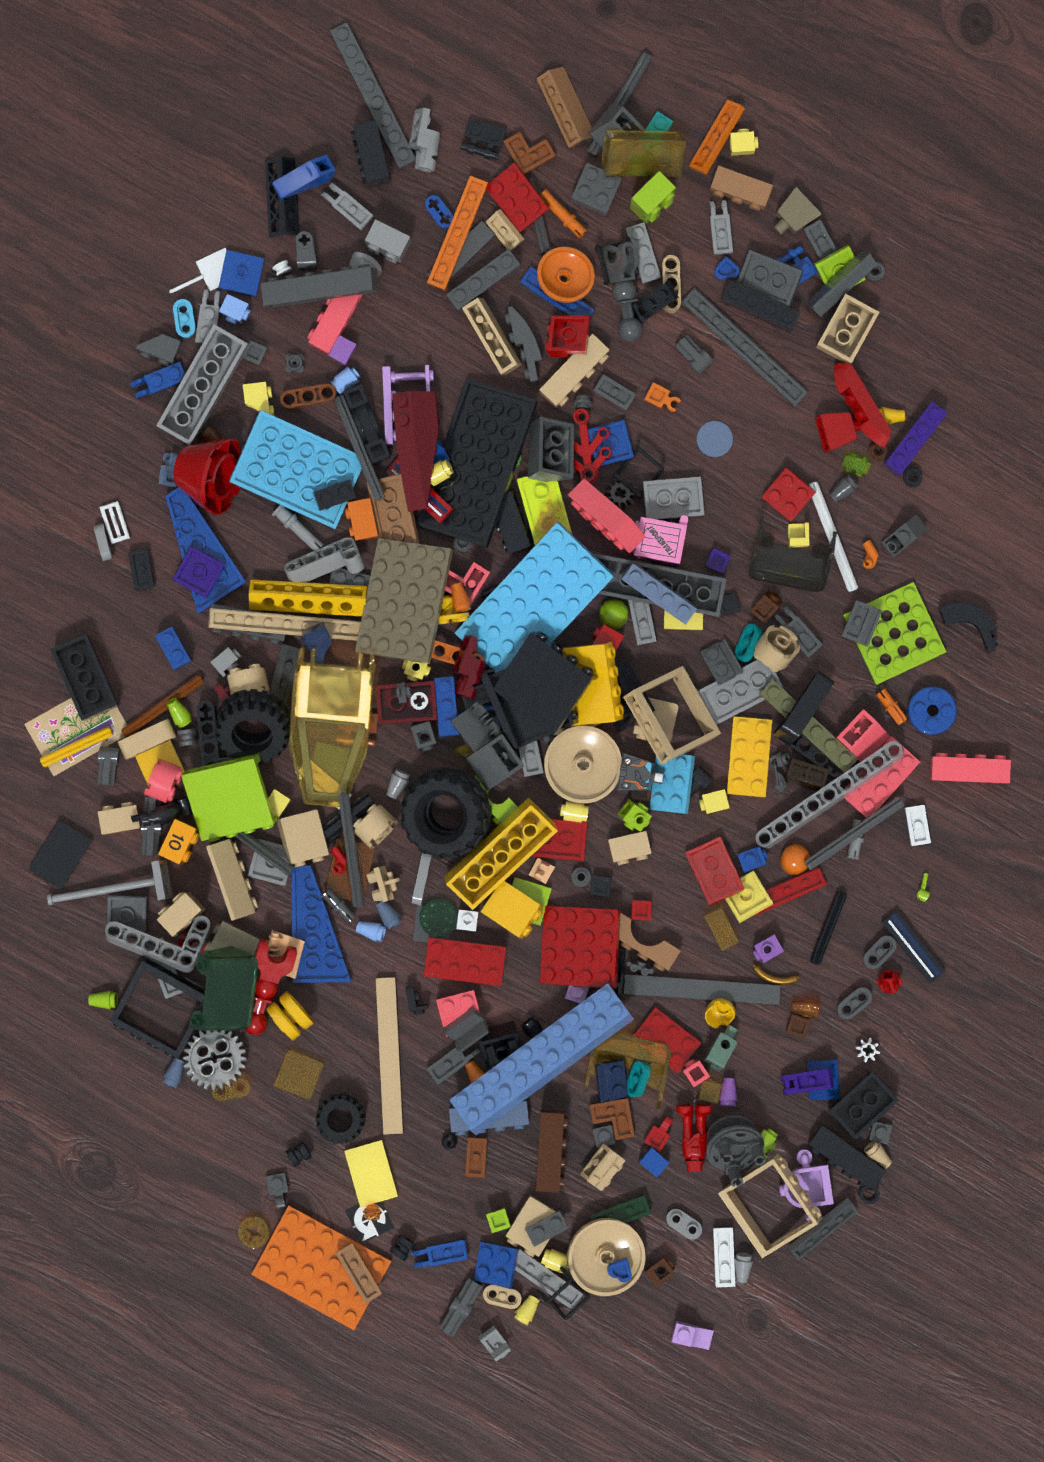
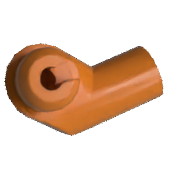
[862,540,879,569]

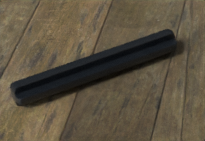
[810,891,847,965]

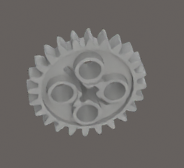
[183,1027,247,1091]

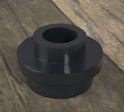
[903,468,923,488]

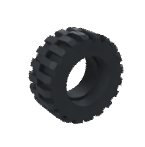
[215,689,291,764]

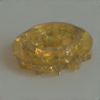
[238,1217,269,1248]

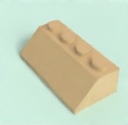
[206,839,258,921]

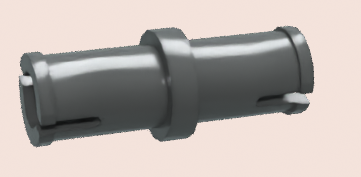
[320,887,356,923]

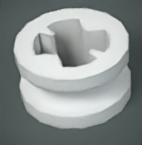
[272,260,292,277]
[410,692,428,710]

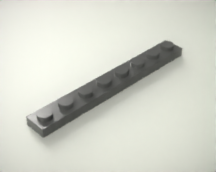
[330,22,416,169]

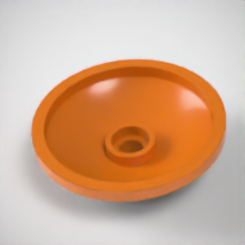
[537,247,595,303]

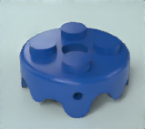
[907,686,957,735]

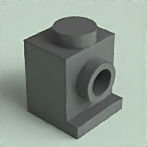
[411,721,437,752]

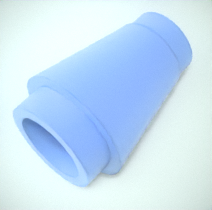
[356,921,386,942]

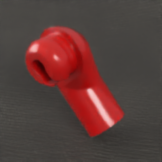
[330,845,347,875]

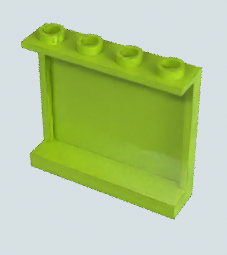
[181,753,279,842]

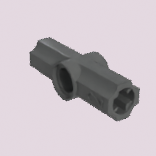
[141,797,162,856]
[439,1278,483,1337]

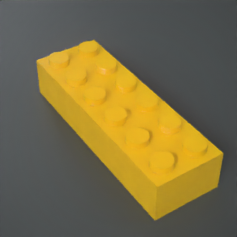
[444,798,558,910]

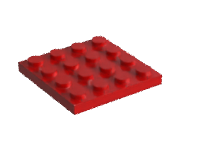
[540,906,620,988]

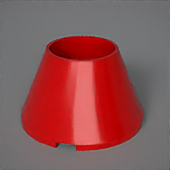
[173,438,242,515]

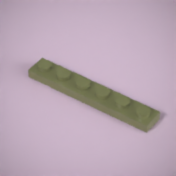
[759,679,858,773]

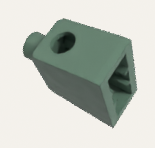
[702,1025,738,1072]

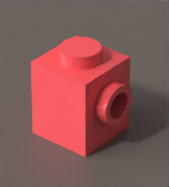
[682,1059,710,1087]

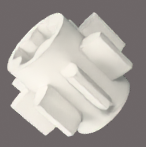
[855,1038,880,1062]

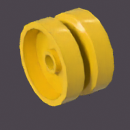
[266,991,314,1041]

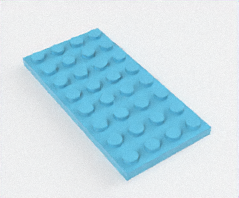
[455,521,615,673]

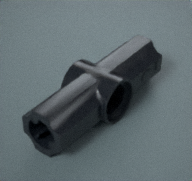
[322,792,377,841]

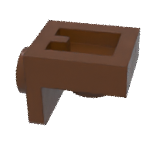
[750,590,783,623]

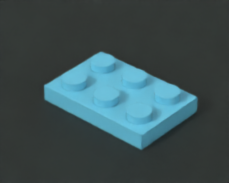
[649,753,695,814]

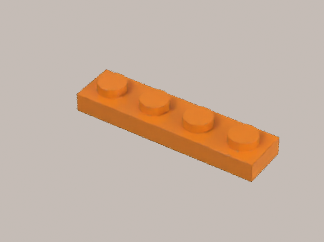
[689,100,745,175]

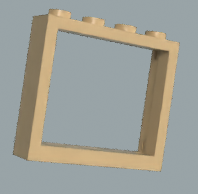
[623,666,721,765]
[718,1153,822,1258]

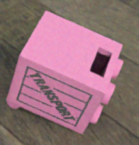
[631,515,688,567]

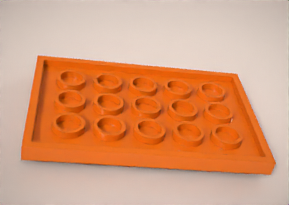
[251,1205,391,1330]

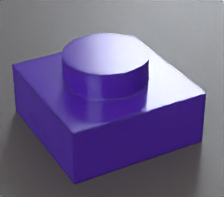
[705,548,731,574]

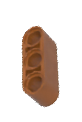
[280,384,337,410]

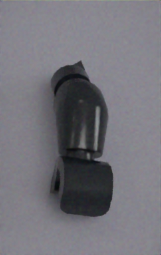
[131,796,193,827]

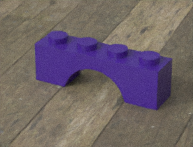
[883,401,947,477]

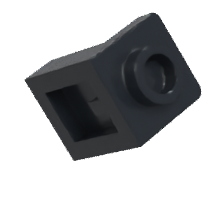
[406,987,429,1015]

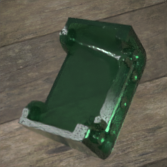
[189,946,258,1031]

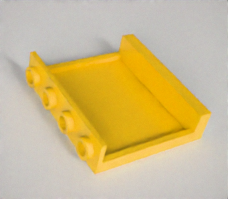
[563,642,624,726]

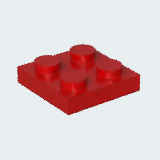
[762,467,816,522]

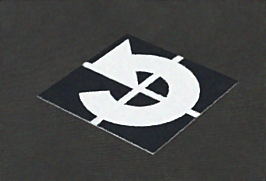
[345,1201,394,1244]

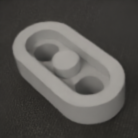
[666,1208,702,1240]

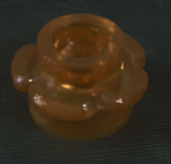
[363,1205,382,1220]

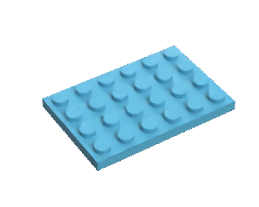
[228,410,362,529]

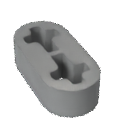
[94,523,113,561]

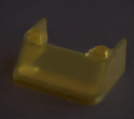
[582,1033,671,1109]

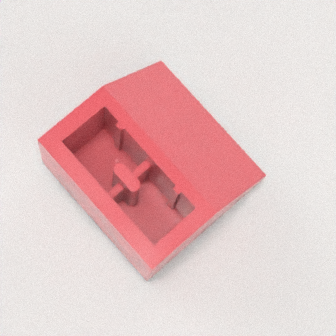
[836,709,890,762]

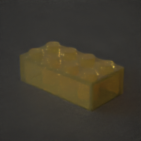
[601,130,686,177]

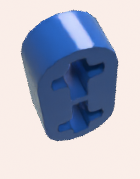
[425,195,453,229]

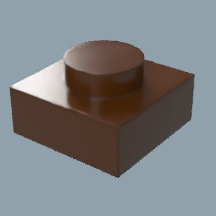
[786,1014,811,1039]

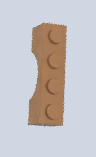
[614,909,681,971]

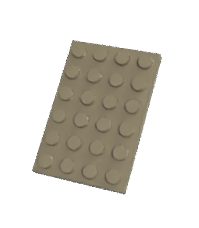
[355,538,453,664]

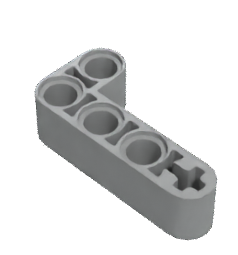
[284,537,365,583]

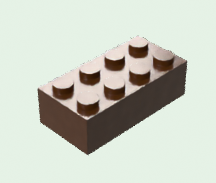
[536,1110,568,1193]

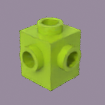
[618,799,652,832]

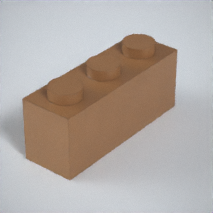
[710,166,773,211]

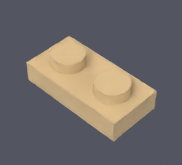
[486,209,524,251]

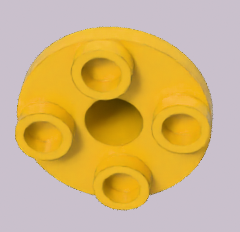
[438,595,470,625]

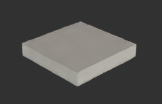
[248,839,288,886]

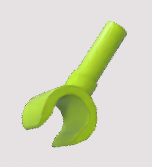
[916,873,930,902]

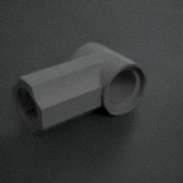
[675,335,714,375]
[97,746,120,786]

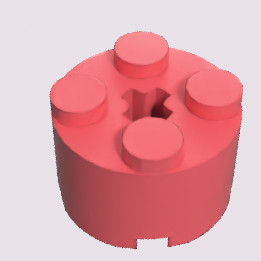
[144,759,183,803]

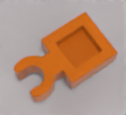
[644,382,681,412]

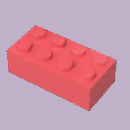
[568,479,646,554]

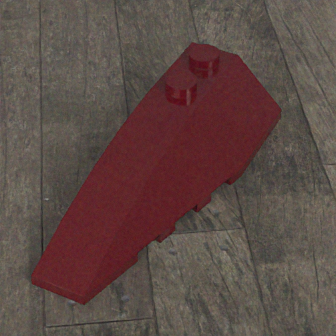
[392,391,440,512]

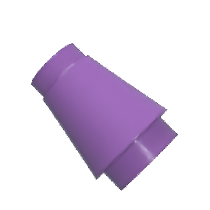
[718,1078,738,1107]

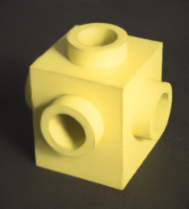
[402,660,431,682]

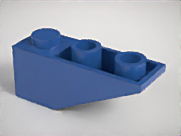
[272,154,336,200]

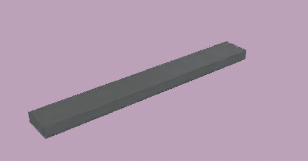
[681,288,808,407]
[624,974,781,1005]

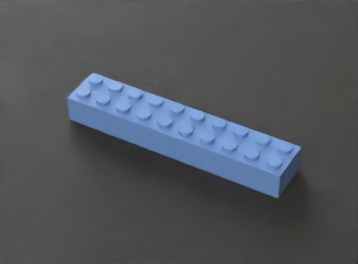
[450,983,634,1135]

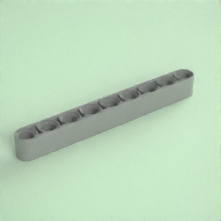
[756,741,904,849]

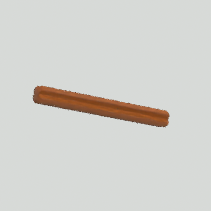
[121,675,204,738]

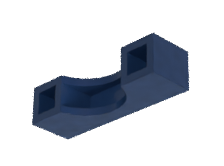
[301,622,355,705]

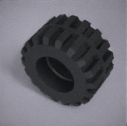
[316,1094,365,1144]

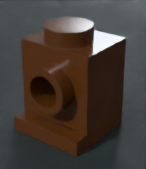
[644,1257,675,1288]

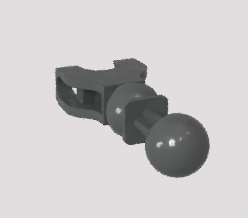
[601,241,643,342]

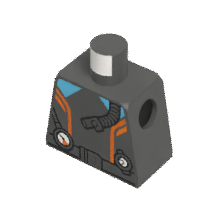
[617,753,665,791]

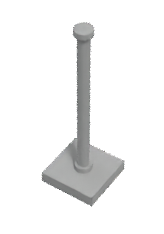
[47,860,173,905]

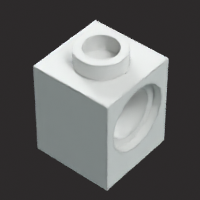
[456,909,478,931]

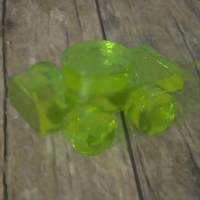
[841,453,871,477]

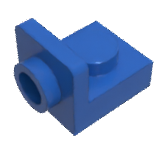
[737,846,768,873]

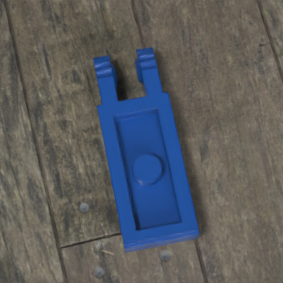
[130,362,185,399]
[411,1239,469,1268]

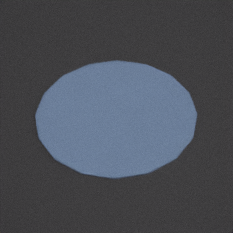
[696,421,733,457]

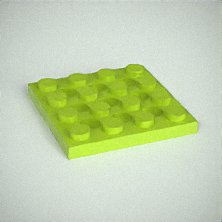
[843,582,946,685]

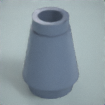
[376,901,402,930]
[162,1058,185,1088]

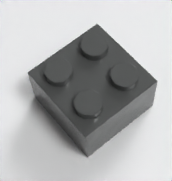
[571,163,622,217]

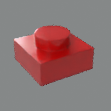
[631,900,652,921]

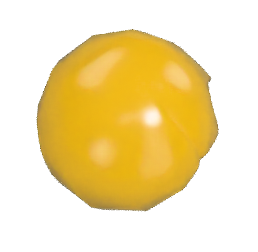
[705,998,736,1029]

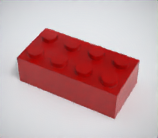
[424,937,506,986]

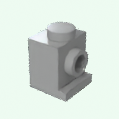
[211,647,242,678]

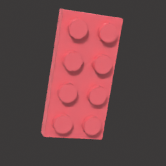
[844,736,920,818]

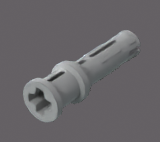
[272,505,324,551]

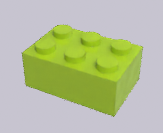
[630,171,676,224]

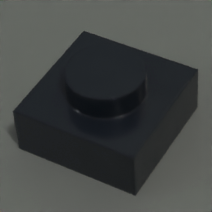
[720,593,741,617]
[590,875,612,897]

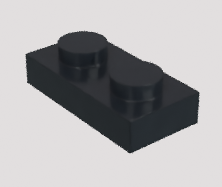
[313,480,356,511]
[128,549,154,591]

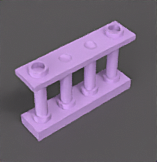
[382,365,434,446]

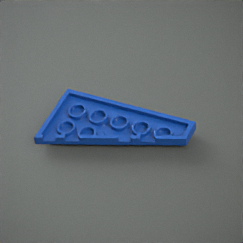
[291,866,352,983]

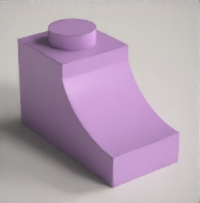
[671,1320,714,1350]

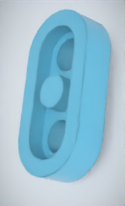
[173,299,196,338]

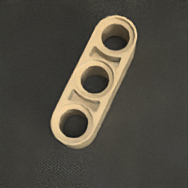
[662,255,681,313]
[117,719,177,760]

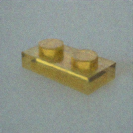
[704,908,739,951]

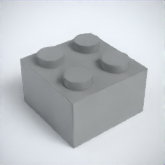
[365,219,411,264]

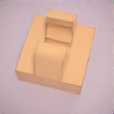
[529,858,555,884]

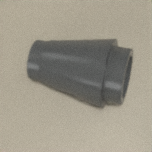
[829,475,858,503]

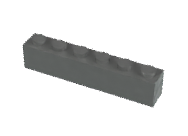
[261,264,379,308]

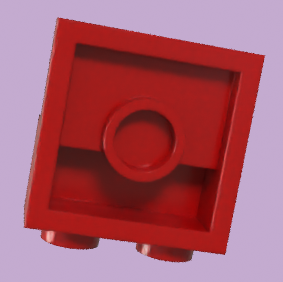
[545,316,591,358]

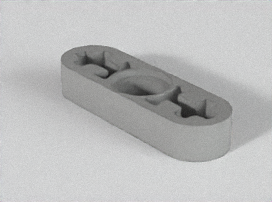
[411,853,432,905]

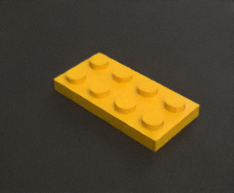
[726,716,772,797]

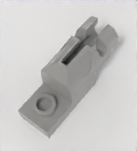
[408,108,440,173]

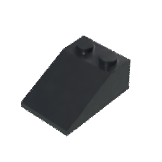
[479,1021,521,1071]

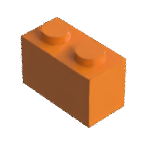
[345,498,379,542]

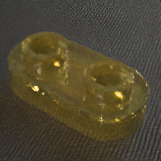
[211,1077,251,1101]

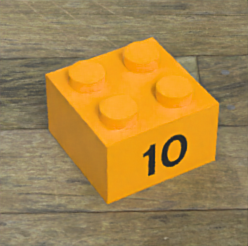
[158,819,200,864]

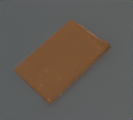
[325,838,375,902]

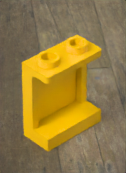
[481,881,543,939]

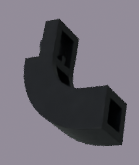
[938,603,998,653]

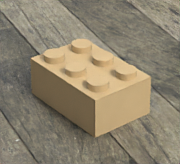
[816,294,880,364]
[157,892,206,937]

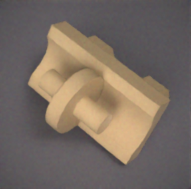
[367,865,401,902]

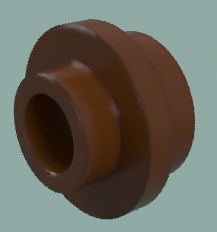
[868,442,888,461]

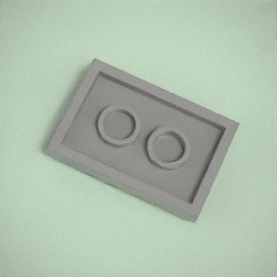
[642,477,704,520]

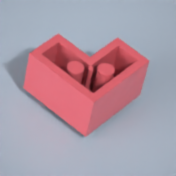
[445,562,490,606]

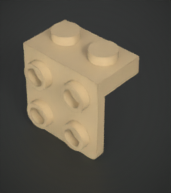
[632,697,678,742]

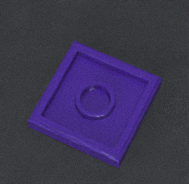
[172,546,225,599]

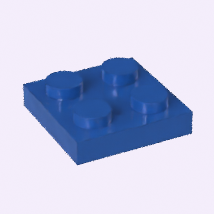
[474,1242,518,1288]

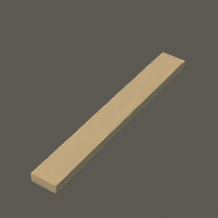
[208,608,361,641]
[376,977,403,1135]

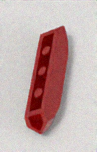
[834,363,891,447]

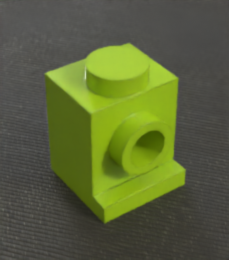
[760,1128,778,1159]

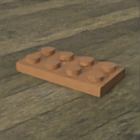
[367,474,420,544]

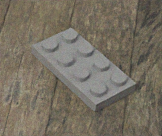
[698,660,784,724]

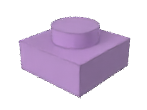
[565,985,589,1003]

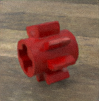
[877,970,903,994]

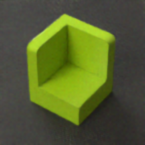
[486,1207,511,1233]

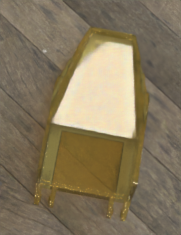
[289,647,375,807]

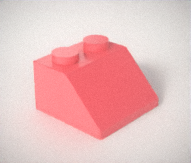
[436,989,480,1037]

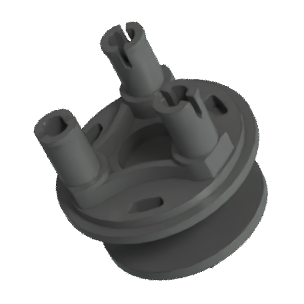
[706,1115,766,1187]

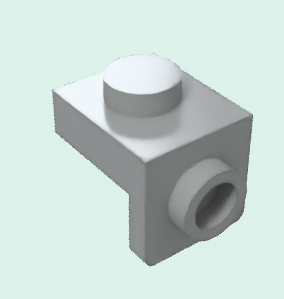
[478,1326,511,1361]

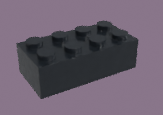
[50,634,119,722]

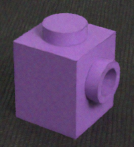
[752,934,784,963]

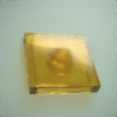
[274,1049,324,1100]

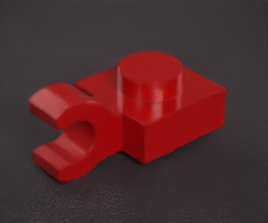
[644,1116,673,1152]

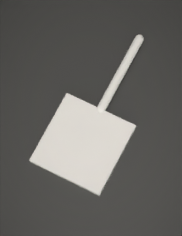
[169,248,226,293]

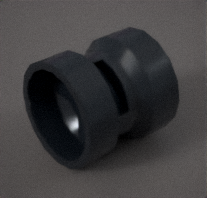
[285,1141,312,1167]
[389,1234,416,1261]

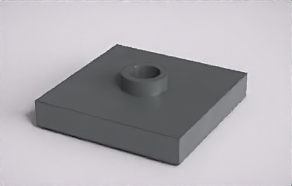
[107,894,147,934]

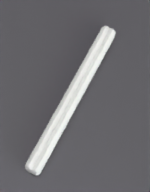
[809,482,858,592]

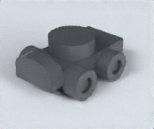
[626,960,654,976]

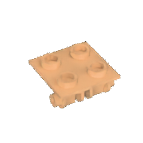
[268,930,305,979]

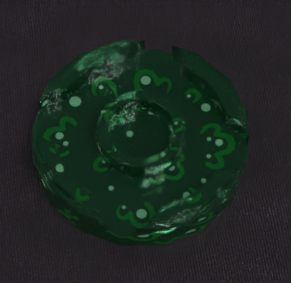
[419,898,458,937]

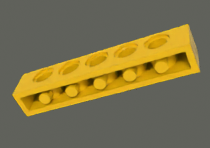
[249,580,367,616]

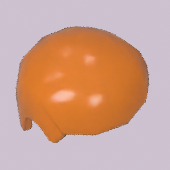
[780,844,810,875]

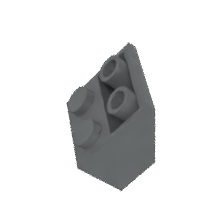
[588,104,647,159]
[466,734,524,791]

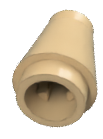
[864,1140,892,1169]

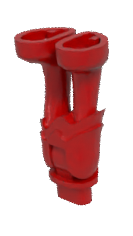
[676,1104,713,1172]

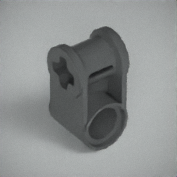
[296,231,317,270]

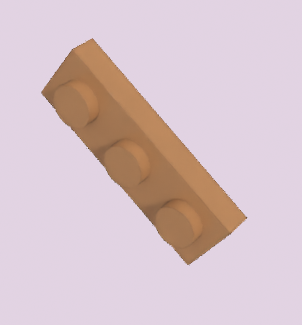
[335,1242,382,1304]

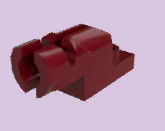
[452,635,485,699]

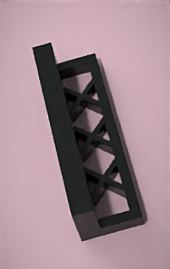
[265,156,299,237]

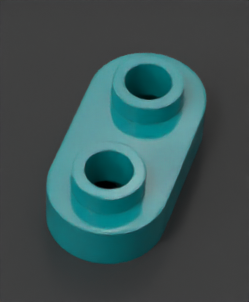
[734,624,762,662]
[626,1061,651,1097]

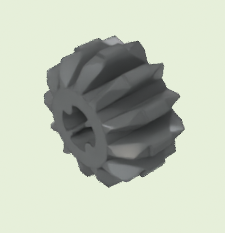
[604,477,637,509]

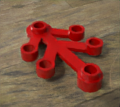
[573,409,612,484]

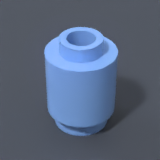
[331,367,360,394]

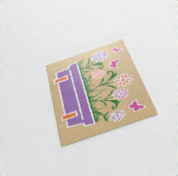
[24,698,127,776]

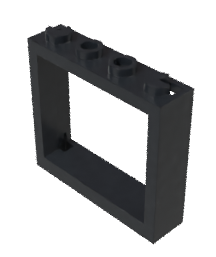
[110,957,214,1059]

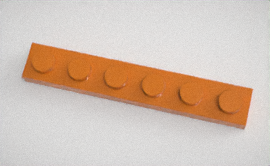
[427,176,488,291]

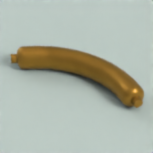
[752,964,799,985]

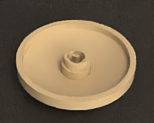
[544,726,622,803]
[567,1218,645,1296]

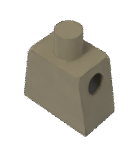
[773,187,821,235]

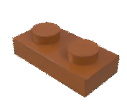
[465,1137,487,1178]

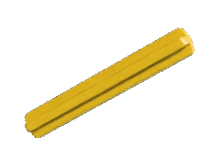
[40,727,113,767]

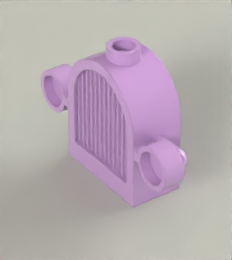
[779,1149,834,1221]

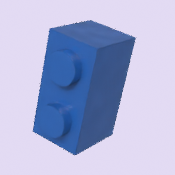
[155,627,192,671]

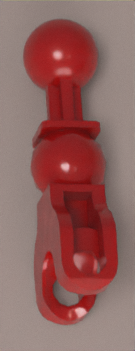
[243,938,297,1035]

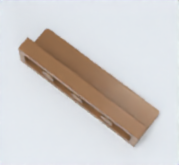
[536,67,592,148]

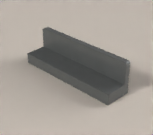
[807,249,878,317]

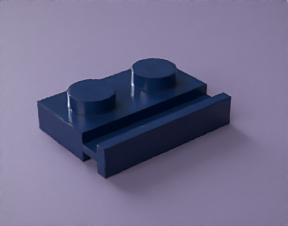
[595,1059,628,1103]

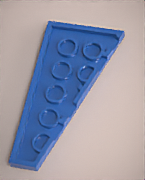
[165,487,246,614]

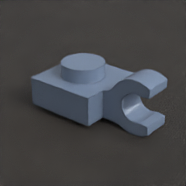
[158,453,178,488]

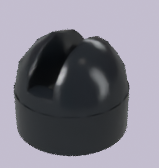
[442,1134,457,1150]

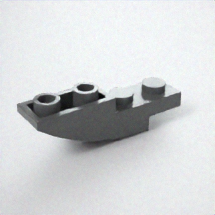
[505,306,542,384]

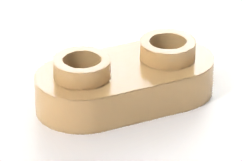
[483,1284,522,1309]

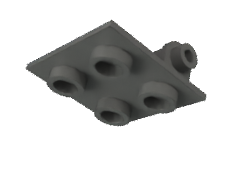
[451,701,503,752]

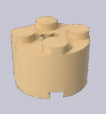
[753,625,800,672]
[227,664,270,695]
[353,804,398,849]

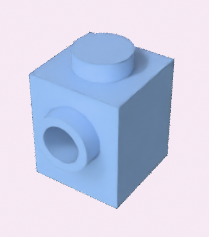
[219,294,251,325]

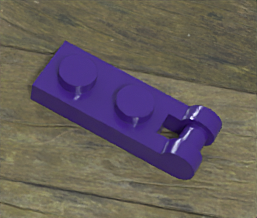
[781,1068,834,1095]

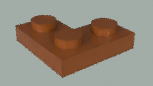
[503,132,556,174]
[589,1098,635,1140]

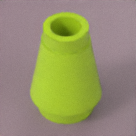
[166,698,192,728]
[88,990,119,1010]

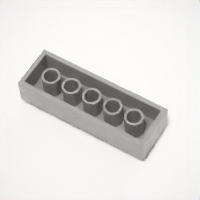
[156,324,250,445]

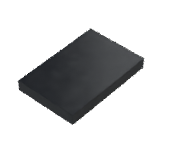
[29,820,93,890]

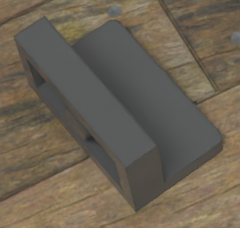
[443,1007,489,1053]

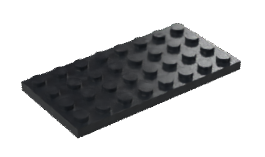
[416,379,539,548]

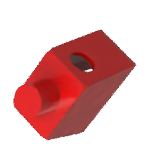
[814,412,861,454]

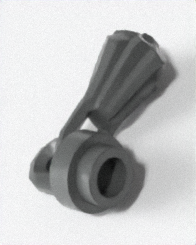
[769,752,790,792]

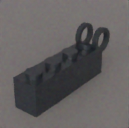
[808,1125,886,1204]

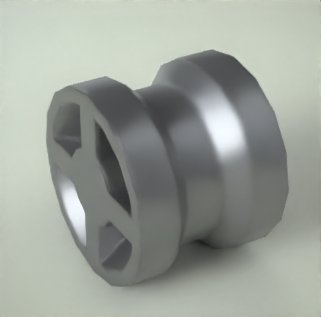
[177,729,199,747]

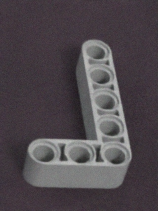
[105,916,210,973]

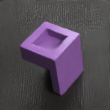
[329,335,357,367]

